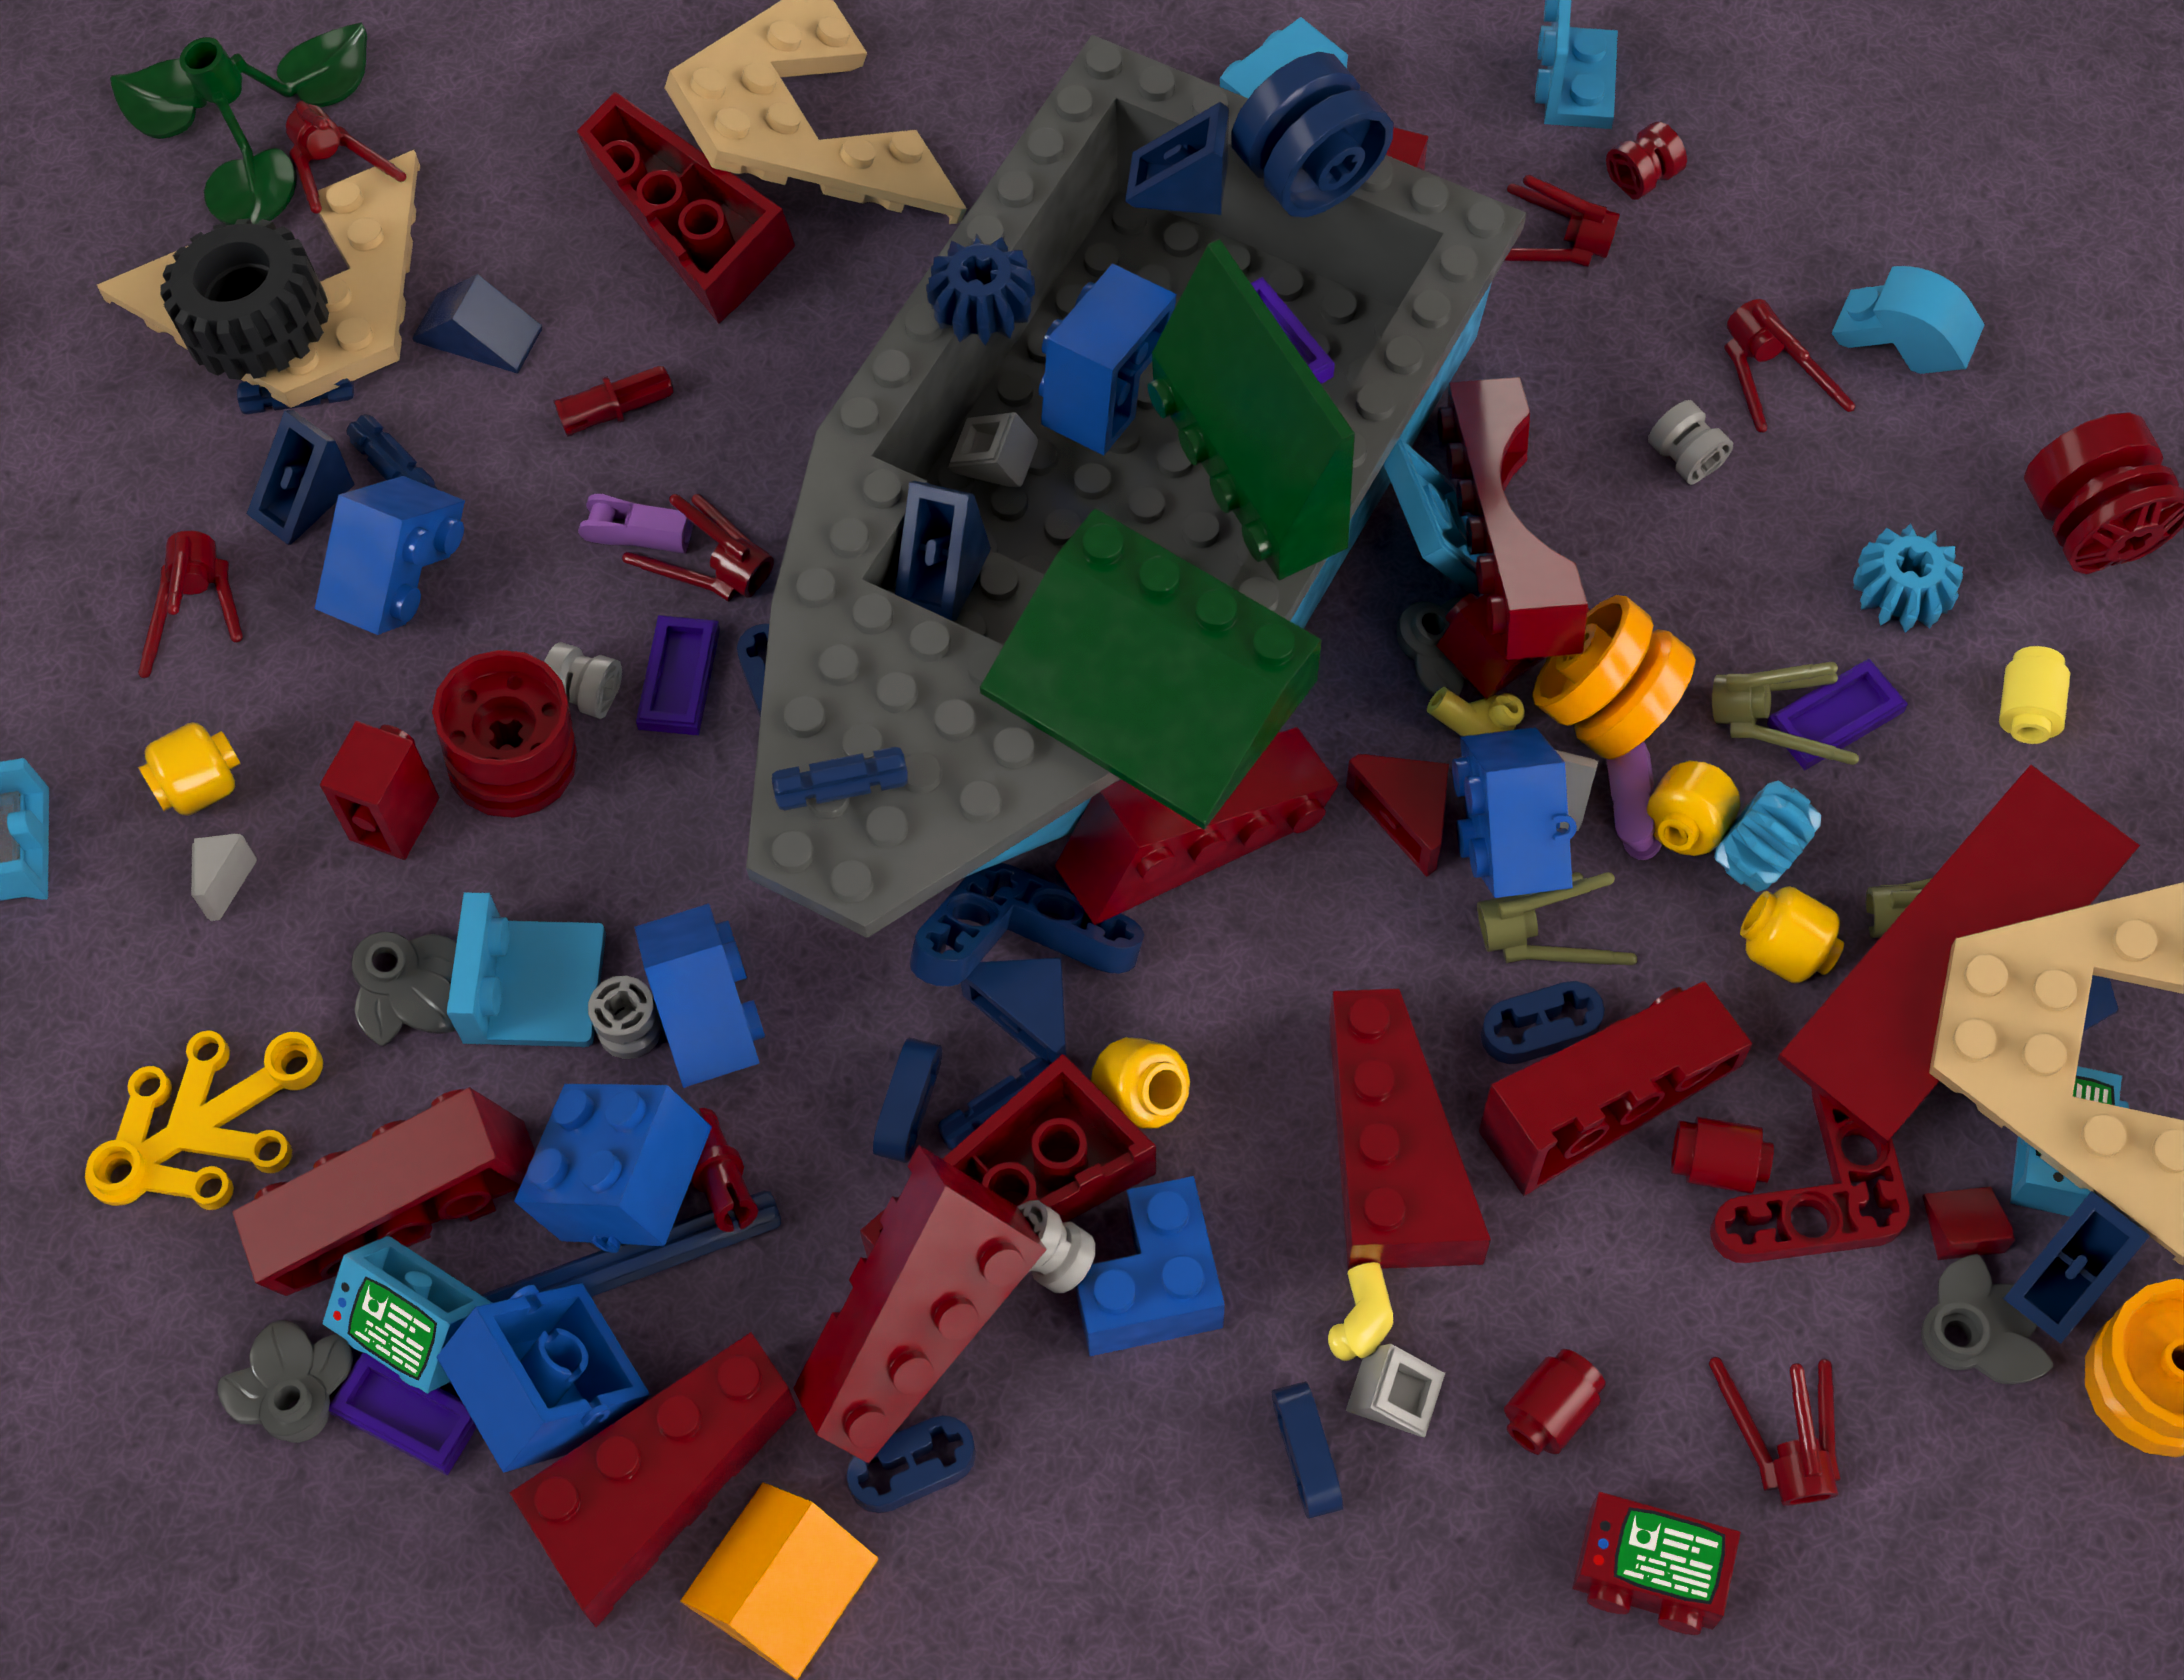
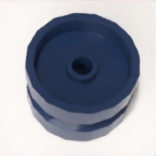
[1231,51,1394,218]

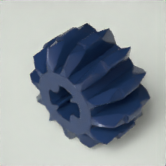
[926,233,1035,346]

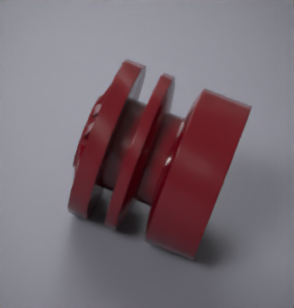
[2024,412,2184,574]
[432,650,578,818]

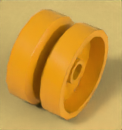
[1533,595,1696,760]
[2085,1279,2184,1457]

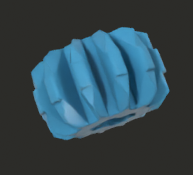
[1853,523,1963,633]
[1714,780,1821,892]

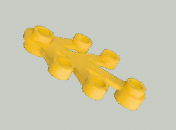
[85,1030,323,1210]

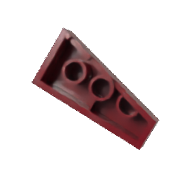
[577,92,795,324]
[1055,727,1339,925]
[1479,980,1752,1196]
[1329,988,1491,1270]
[860,1054,1156,1258]
[232,1087,535,1296]
[793,1145,1047,1464]
[509,1332,797,1627]

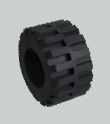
[160,219,329,380]

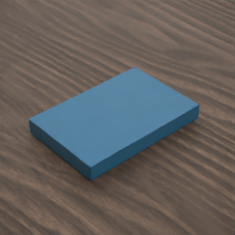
[1384,439,1483,597]

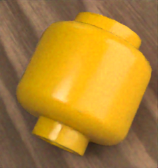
[138,722,241,816]
[1646,761,1741,856]
[1740,886,1844,984]
[1091,1037,1190,1129]

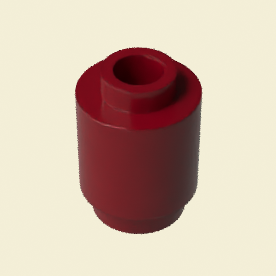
[1670,1116,1774,1194]
[1504,1349,1606,1455]

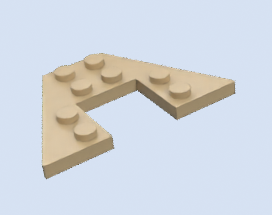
[665,0,967,224]
[97,150,420,408]
[1929,882,2184,1265]

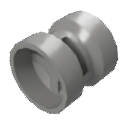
[1648,400,1734,485]
[544,642,622,719]
[588,975,662,1059]
[1018,1200,1095,1293]

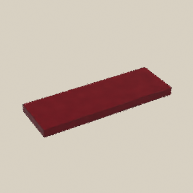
[1777,765,2140,1146]

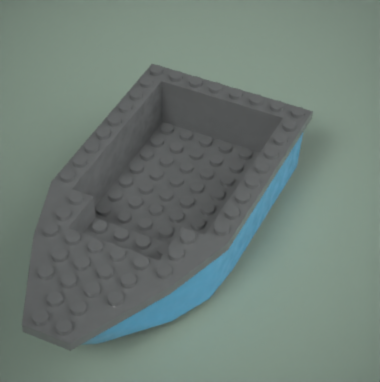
[746,35,1526,938]

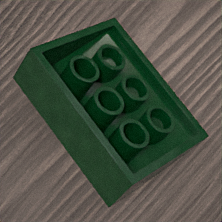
[1147,239,1355,581]
[980,508,1322,830]

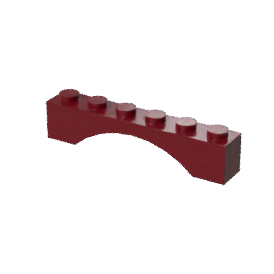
[1437,377,1588,660]

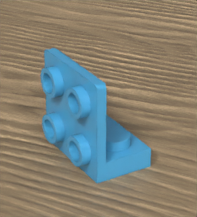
[1535,0,1618,129]
[447,892,606,1047]

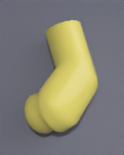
[1427,687,1525,736]
[1328,1262,1393,1361]

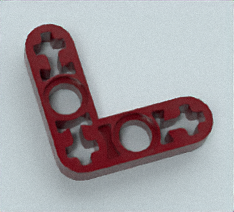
[1710,1088,1910,1263]

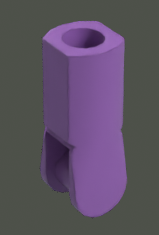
[578,494,694,554]
[1606,741,1662,860]

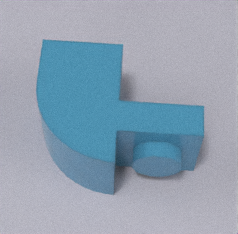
[1832,266,1985,374]

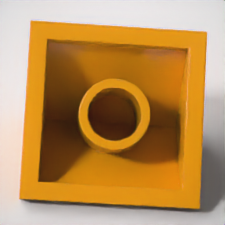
[680,1482,878,1680]

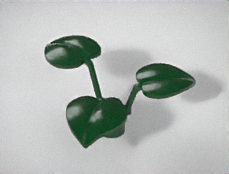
[110,22,367,225]

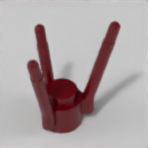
[286,101,407,214]
[1505,175,1620,267]
[1724,299,1855,432]
[622,494,774,602]
[138,530,243,678]
[1709,1357,1841,1506]

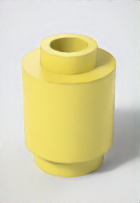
[1999,646,2070,744]

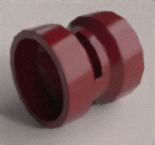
[1606,121,1687,200]

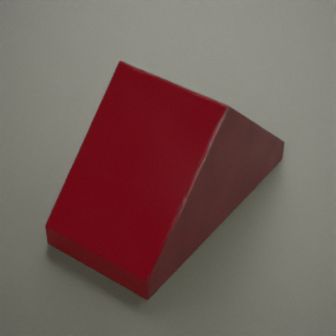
[1346,754,1449,877]

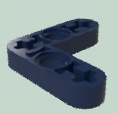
[909,862,1144,987]

